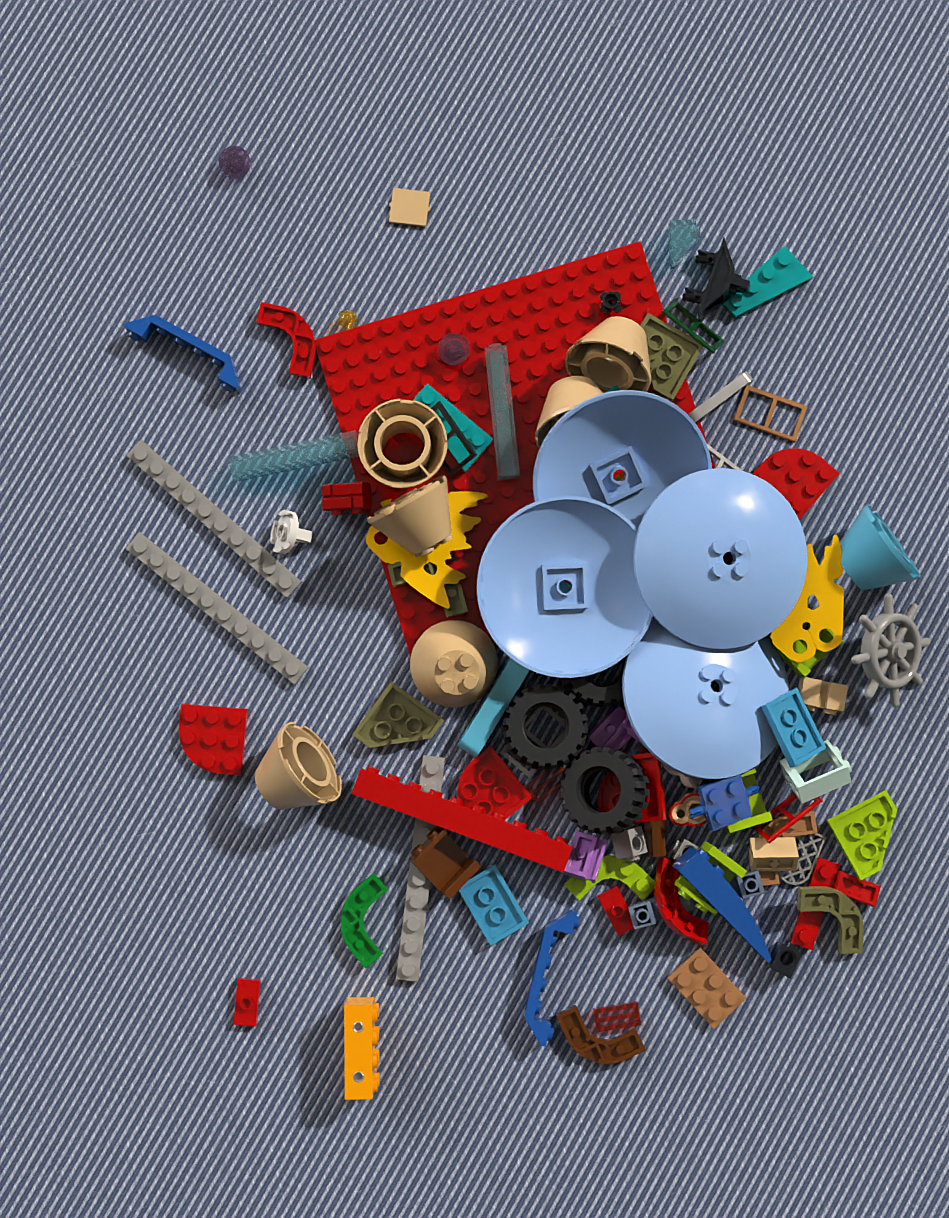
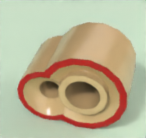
[666,792,707,827]

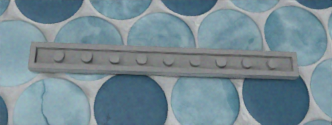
[126,440,302,598]
[125,532,309,684]
[396,755,445,982]

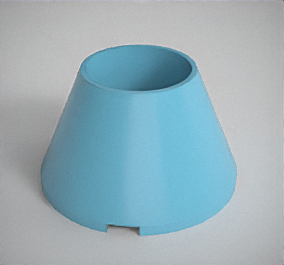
[840,504,921,591]

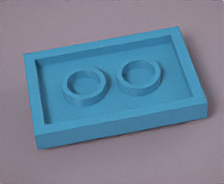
[760,688,826,768]
[459,864,529,946]

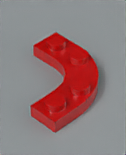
[256,302,316,379]
[654,858,709,946]

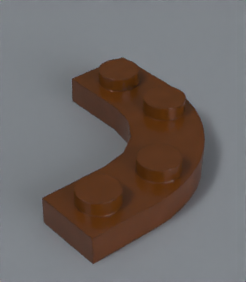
[556,1005,646,1064]

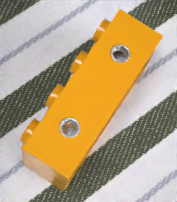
[344,997,380,1100]

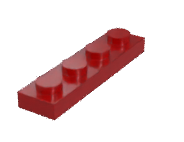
[789,857,840,950]

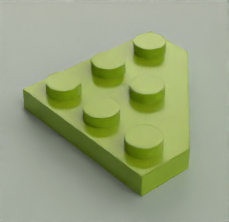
[826,790,897,881]

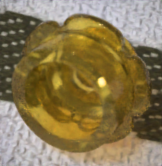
[338,309,358,329]

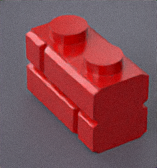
[322,482,371,516]

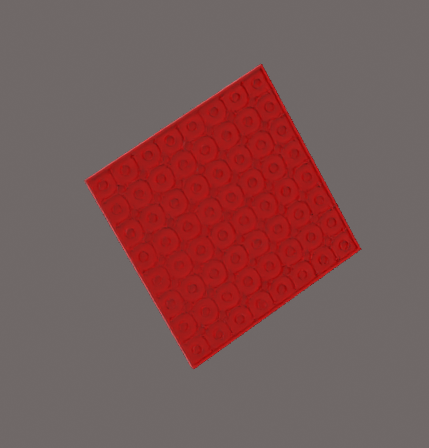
[315,241,715,657]

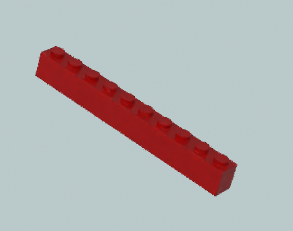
[351,765,573,872]

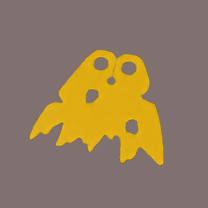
[366,491,488,609]
[770,535,844,662]

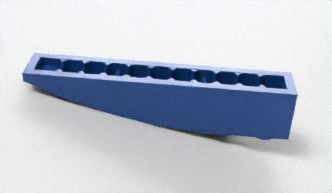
[672,846,772,963]

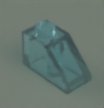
[667,219,700,269]

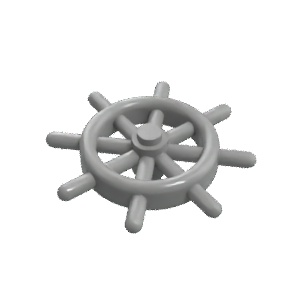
[851,593,931,707]

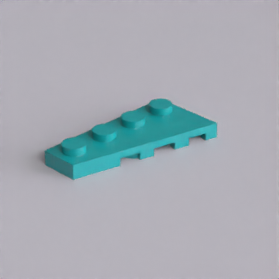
[722,246,813,319]
[413,383,493,473]

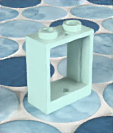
[779,740,852,803]

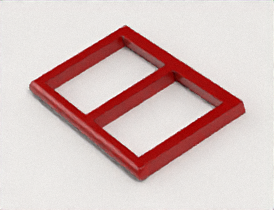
[752,793,823,844]

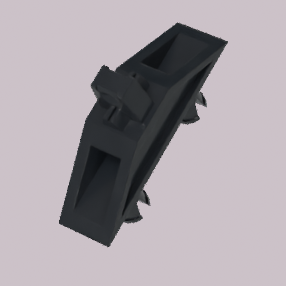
[682,237,751,322]

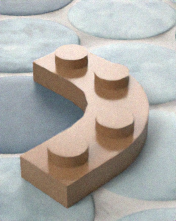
[757,811,817,886]

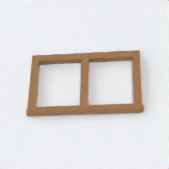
[733,385,808,443]

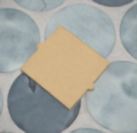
[389,188,430,227]

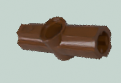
[642,819,667,857]

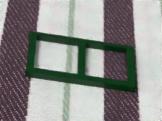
[662,301,725,354]

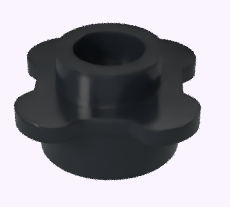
[600,291,622,313]

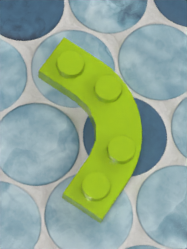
[563,855,655,901]

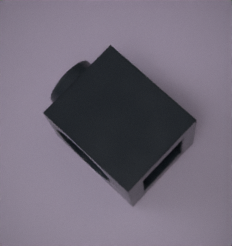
[766,940,803,979]

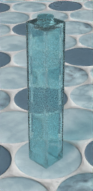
[485,343,520,481]
[228,430,359,482]

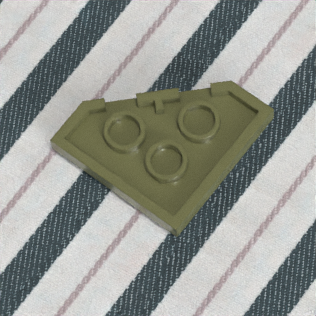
[641,313,703,402]
[352,681,445,748]

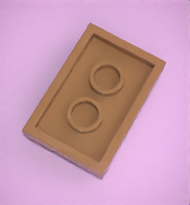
[667,947,746,1029]

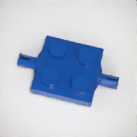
[688,774,760,831]

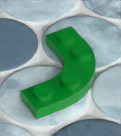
[341,872,388,969]

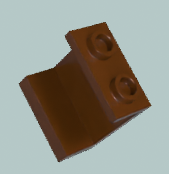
[409,827,481,899]

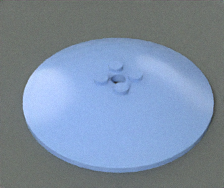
[533,390,712,529]
[633,468,807,649]
[477,496,653,678]
[622,618,789,780]

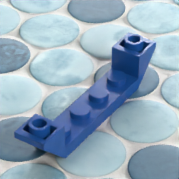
[123,315,242,393]
[524,909,580,1047]

